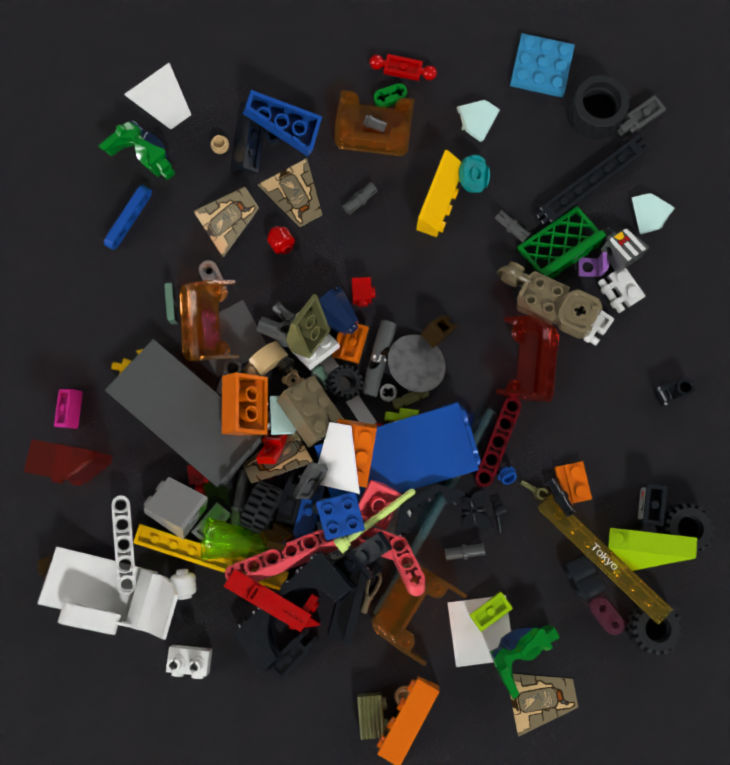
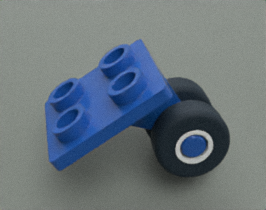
[311,492,365,540]

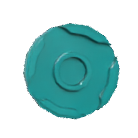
[459,155,490,193]

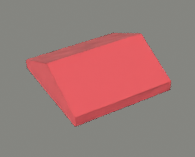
[358,480,402,530]

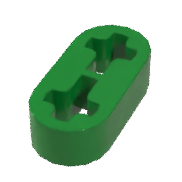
[374,83,407,109]

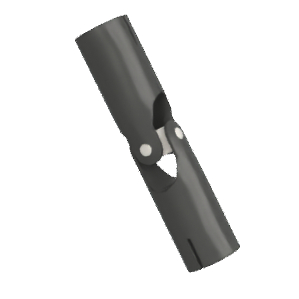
[360,320,397,398]

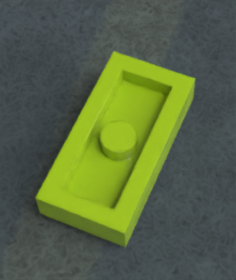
[468,592,513,632]

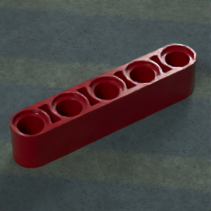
[474,397,522,487]

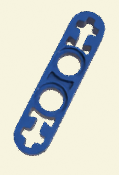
[104,185,152,250]

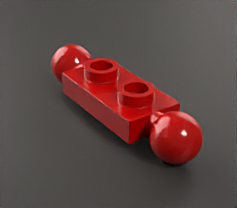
[369,54,437,81]

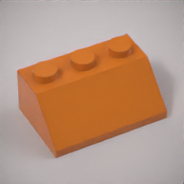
[222,372,268,436]
[337,418,377,488]

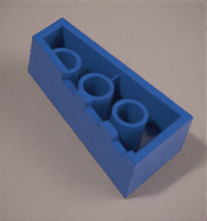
[243,90,322,157]

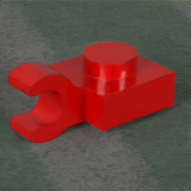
[187,465,210,496]

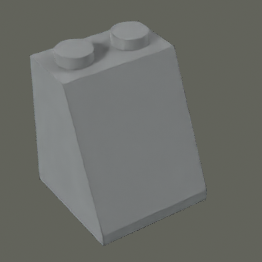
[144,477,208,539]

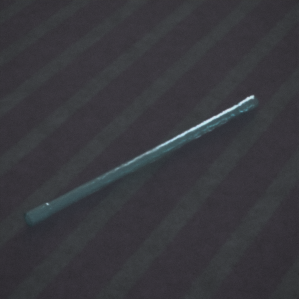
[373,408,497,618]

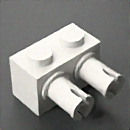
[166,644,212,679]

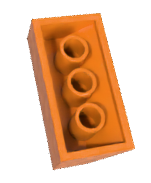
[377,676,440,765]

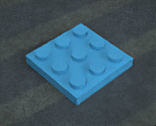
[510,33,575,98]

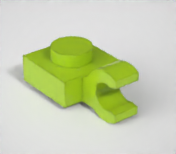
[384,408,419,422]

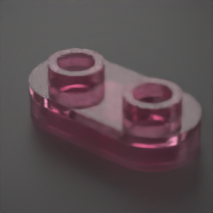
[202,309,219,348]
[590,598,624,635]

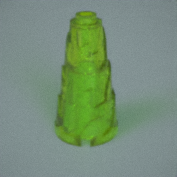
[201,518,271,559]

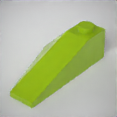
[608,528,697,571]

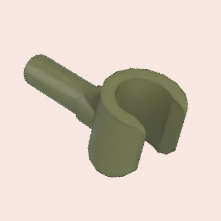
[520,480,548,500]

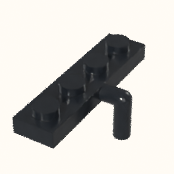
[335,531,393,580]

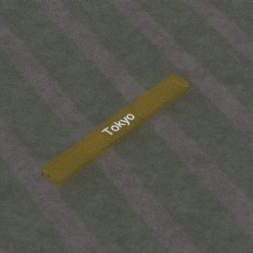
[537,494,673,625]

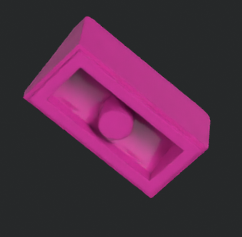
[54,389,83,429]

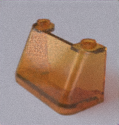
[335,90,415,156]

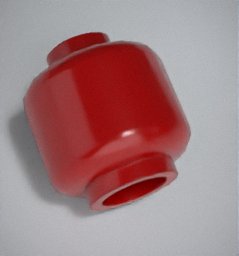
[267,226,295,254]

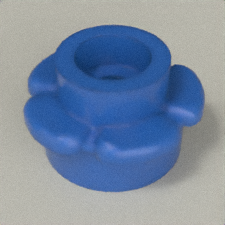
[498,466,517,484]

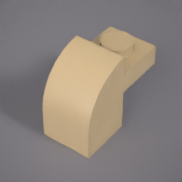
[243,341,288,376]

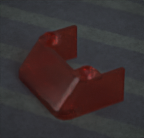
[496,316,559,402]
[24,439,113,486]

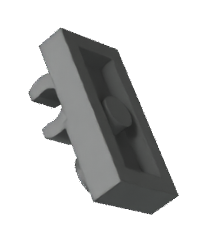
[293,463,328,499]

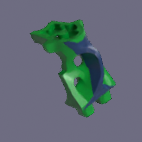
[98,121,175,180]
[489,624,560,699]

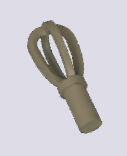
[359,573,382,614]

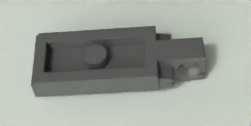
[617,95,666,136]

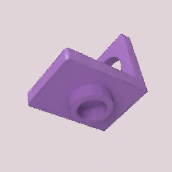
[578,252,609,277]

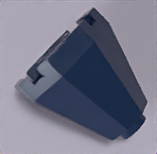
[319,286,359,335]

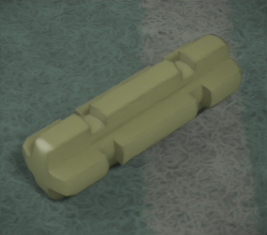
[392,391,429,409]

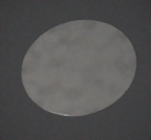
[388,335,445,392]

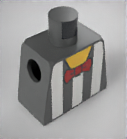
[601,227,649,274]

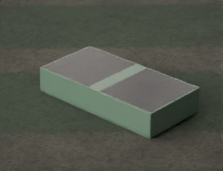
[164,283,178,324]

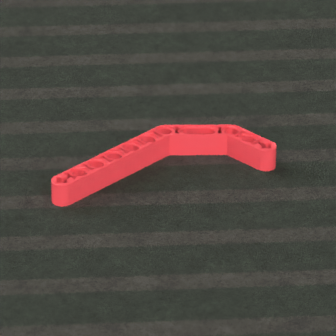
[225,527,425,596]

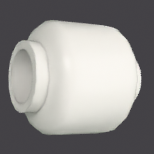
[170,569,197,600]

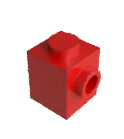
[352,277,375,307]

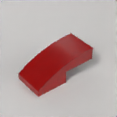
[256,430,288,464]

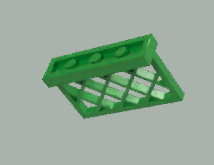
[517,206,607,279]

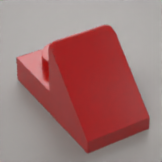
[289,592,321,630]

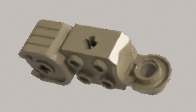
[497,262,603,339]

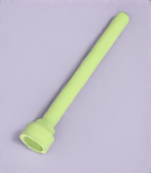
[333,488,416,554]

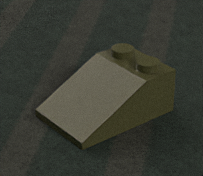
[286,294,331,359]

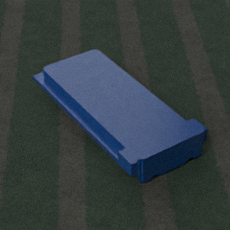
[315,401,481,502]

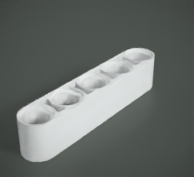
[112,496,136,595]

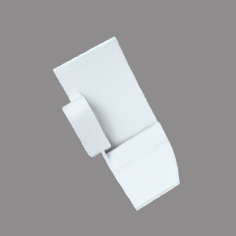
[37,546,178,640]

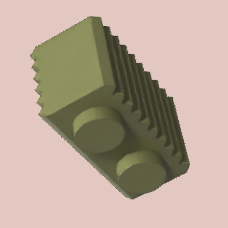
[357,692,389,740]

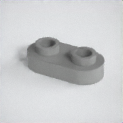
[199,260,227,297]

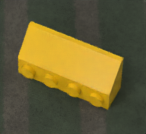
[416,150,461,237]

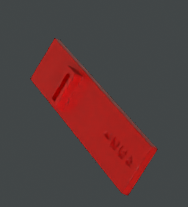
[224,569,311,632]

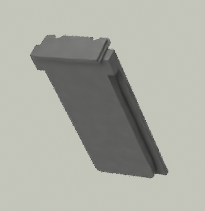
[105,339,264,488]

